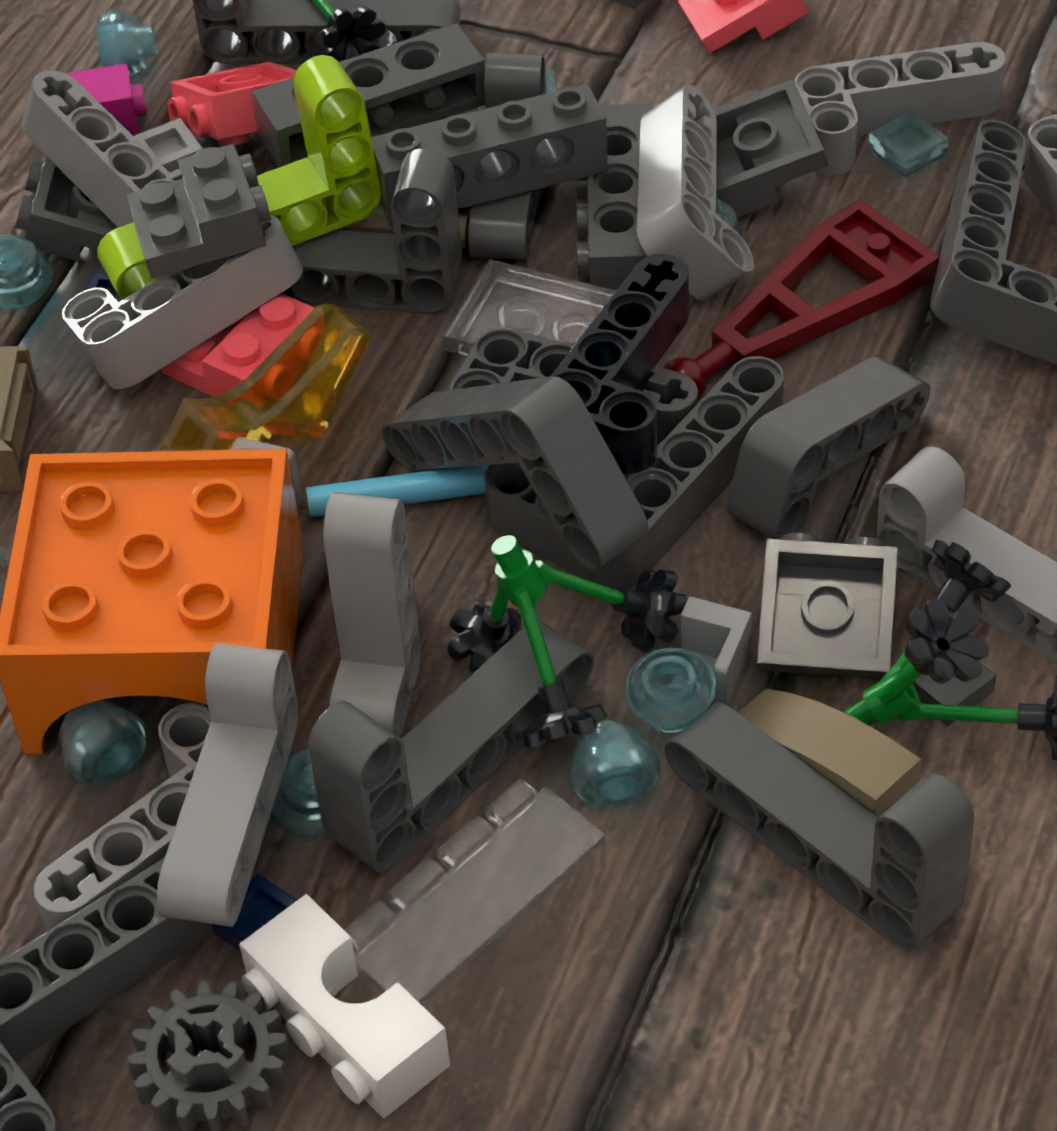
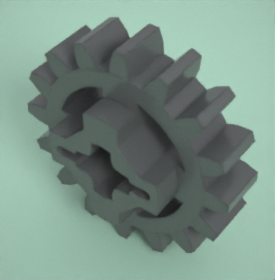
[128,980,290,1131]

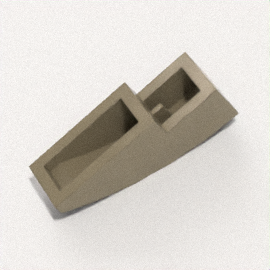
[738,688,922,818]

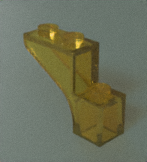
[159,303,373,451]

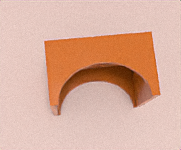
[0,449,304,754]

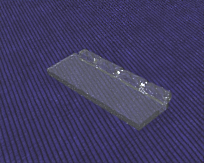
[343,779,605,1005]

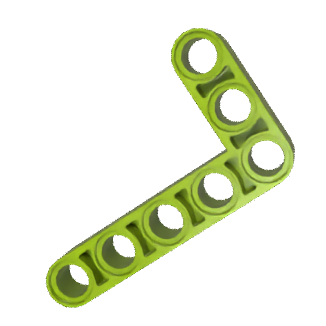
[97,55,381,300]

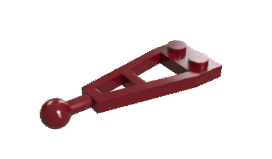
[663,199,940,399]

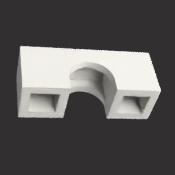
[239,894,450,1119]

